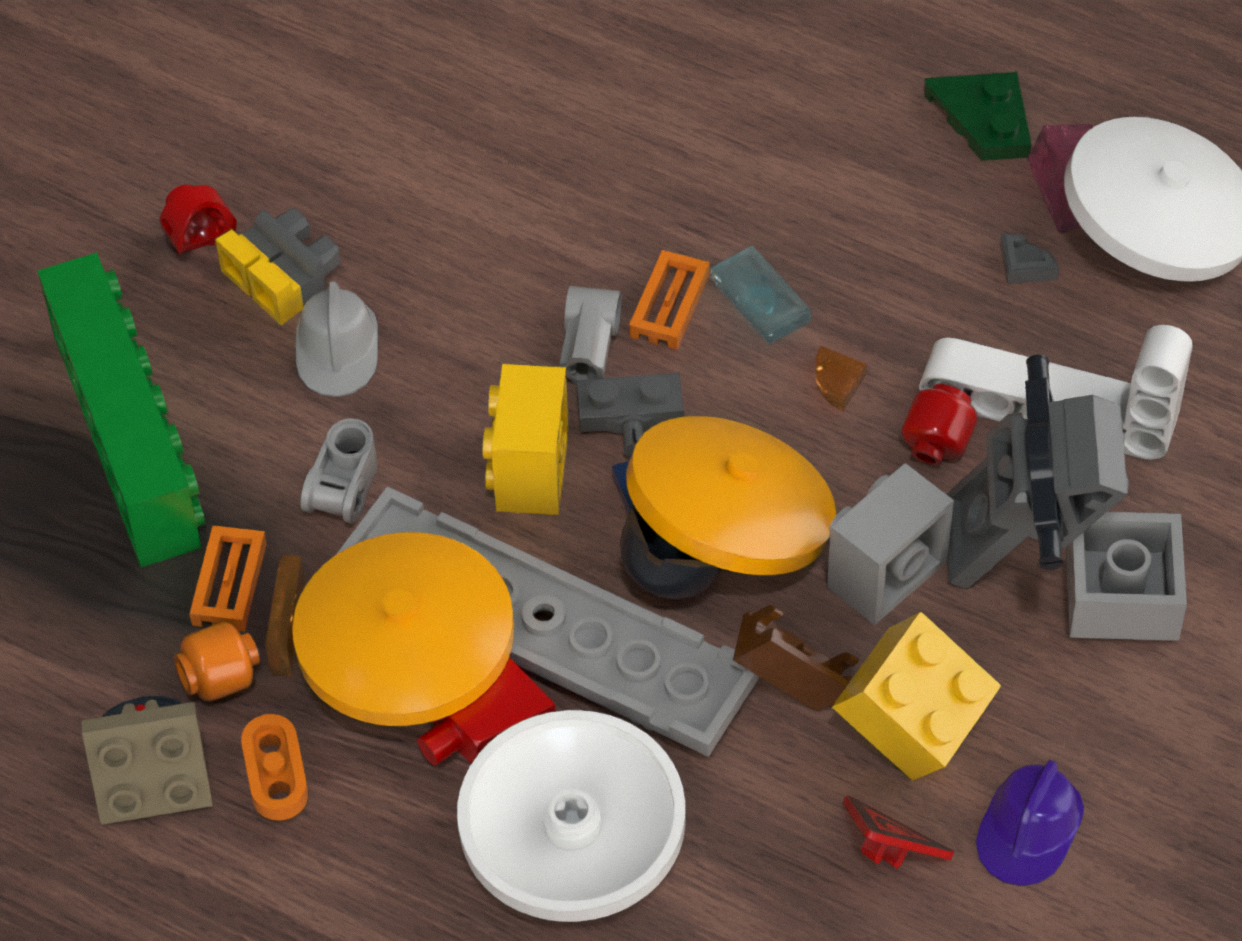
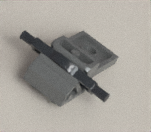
[946,354,1129,589]

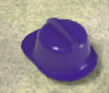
[976,759,1084,886]

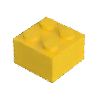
[483,364,569,515]
[832,611,1001,781]

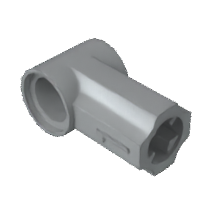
[560,286,622,384]

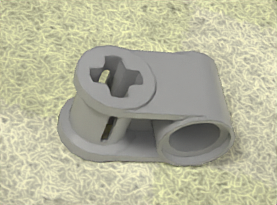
[300,418,378,524]

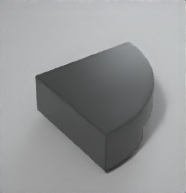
[1000,234,1059,284]

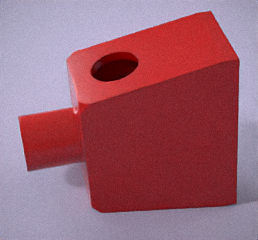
[417,657,555,766]

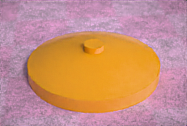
[626,416,836,575]
[292,532,514,726]

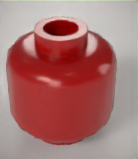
[901,384,978,466]

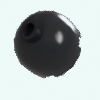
[620,509,722,599]

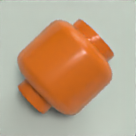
[174,622,260,702]

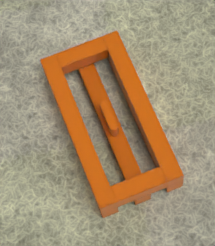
[629,250,710,350]
[190,526,267,632]

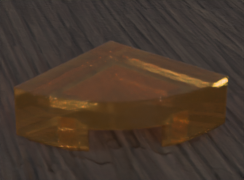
[815,346,867,412]

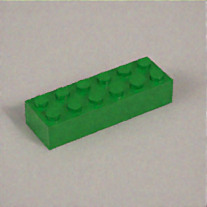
[37,252,206,568]

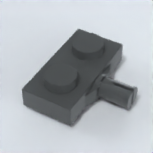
[576,373,684,458]

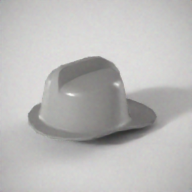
[296,281,378,397]

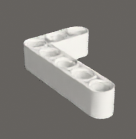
[919,325,1192,460]

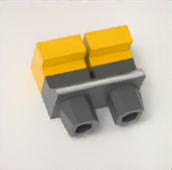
[215,207,341,326]

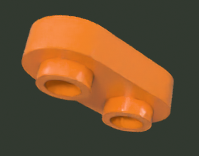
[241,714,308,821]

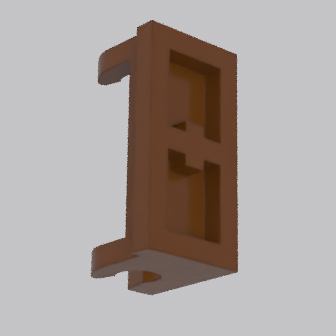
[733,605,859,712]

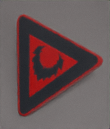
[842,795,955,868]

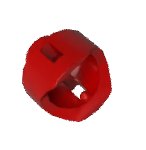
[160,184,237,254]

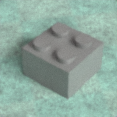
[827,463,954,626]
[1066,512,1187,641]

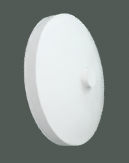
[1064,117,1242,282]
[457,710,686,922]

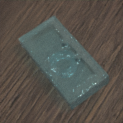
[711,246,811,344]

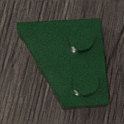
[924,72,1032,161]

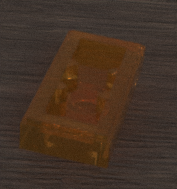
[265,555,306,677]

